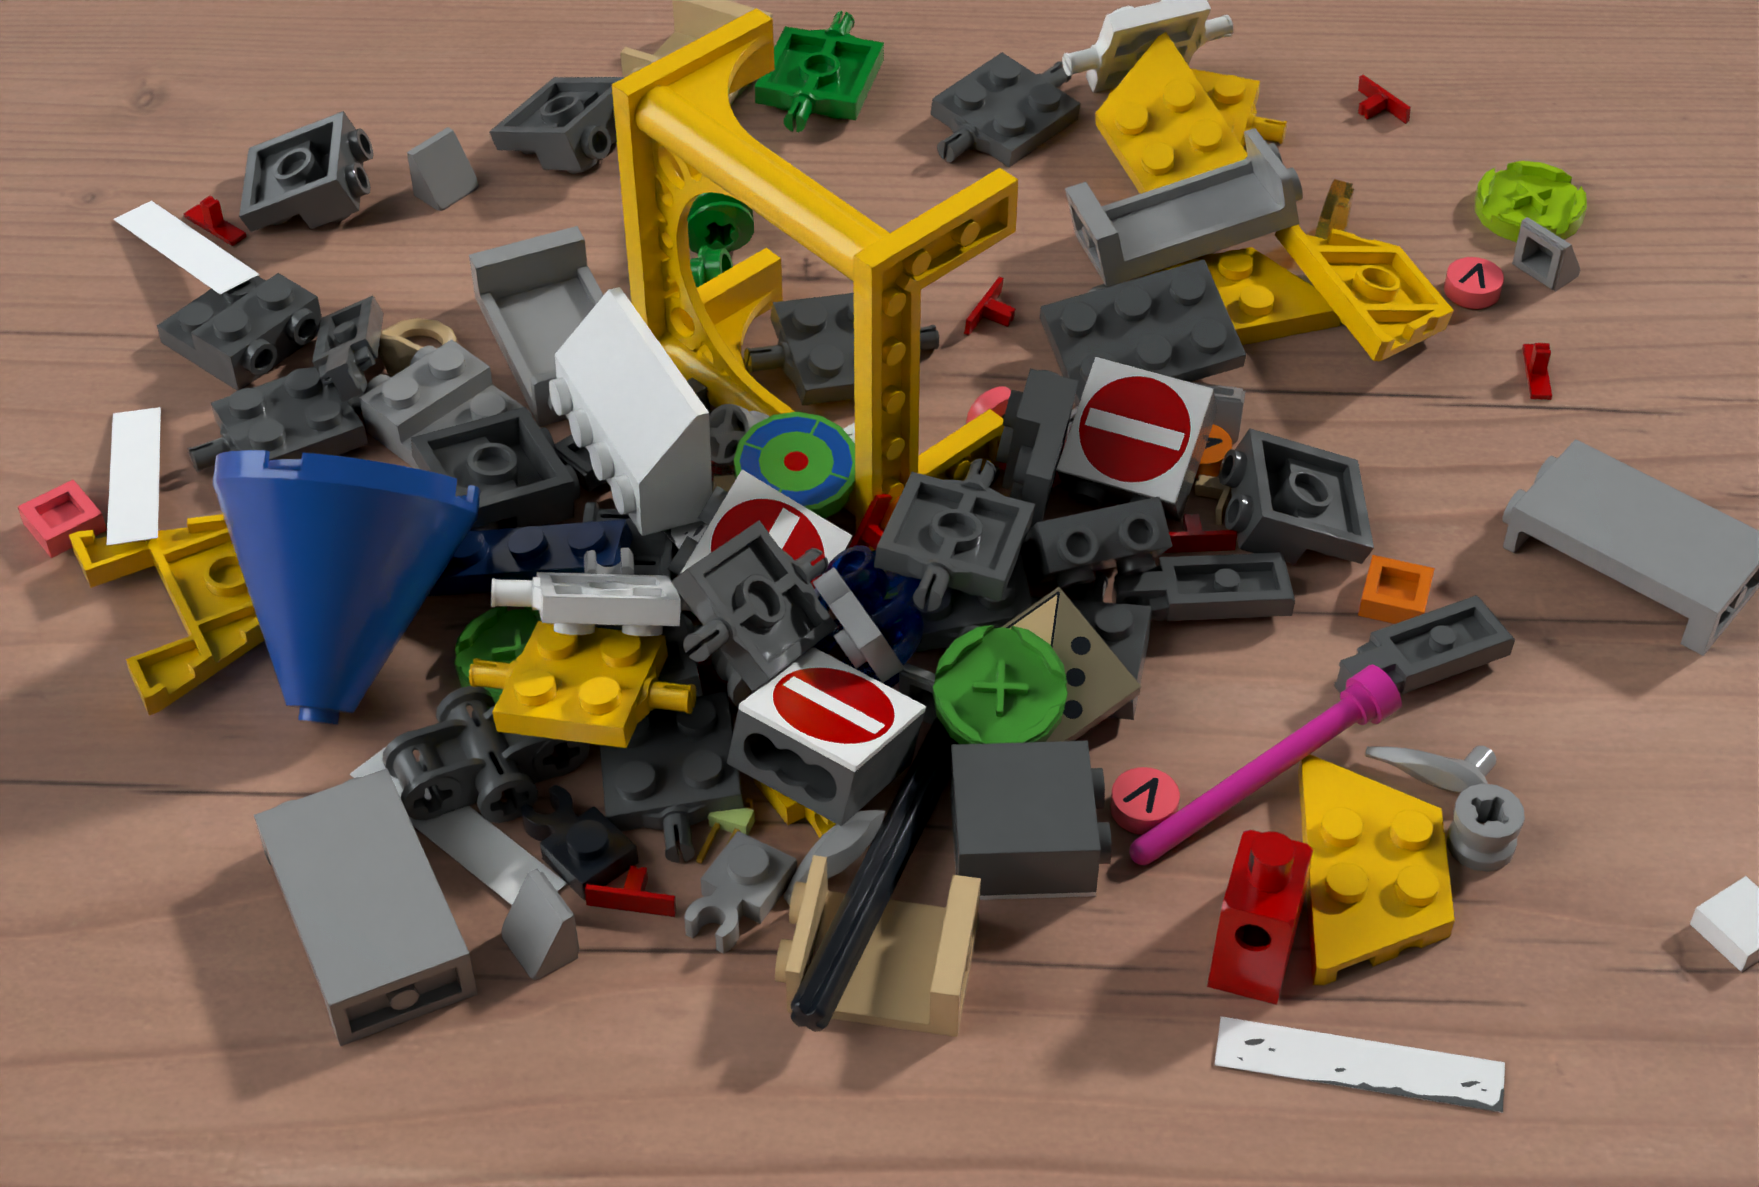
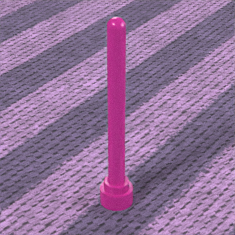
[1129,665,1402,865]

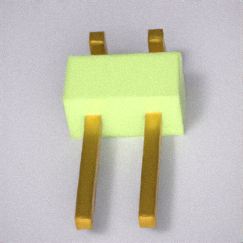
[696,798,755,864]

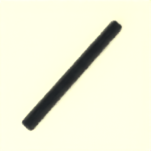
[791,717,959,1032]

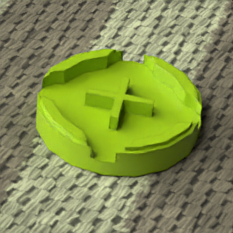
[1475,161,1587,243]

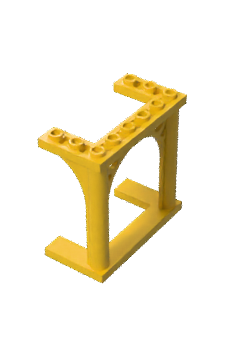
[612,8,1018,553]

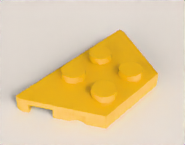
[1095,32,1247,194]
[1275,224,1454,361]
[1144,247,1341,345]
[1298,754,1455,985]

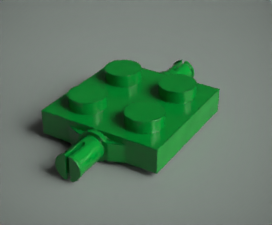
[754,11,884,133]

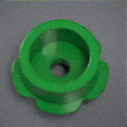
[690,245,733,287]

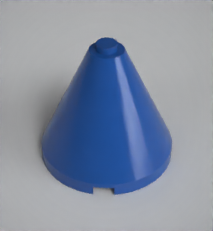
[212,450,481,725]

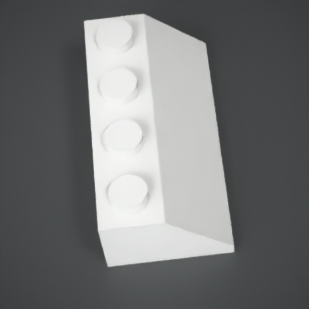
[549,287,712,536]

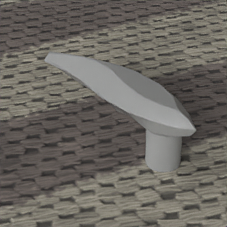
[1365,746,1497,793]
[783,810,885,905]

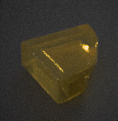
[1315,179,1354,240]

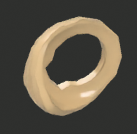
[378,318,457,377]

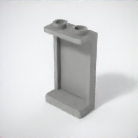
[1065,128,1303,287]
[469,226,603,427]
[1502,439,1759,656]
[254,768,478,1046]

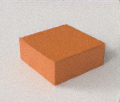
[1358,555,1435,624]

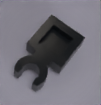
[521,785,639,900]

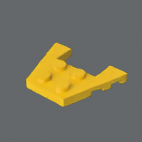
[69,514,264,716]

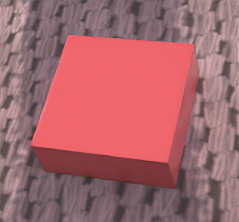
[17,479,107,558]

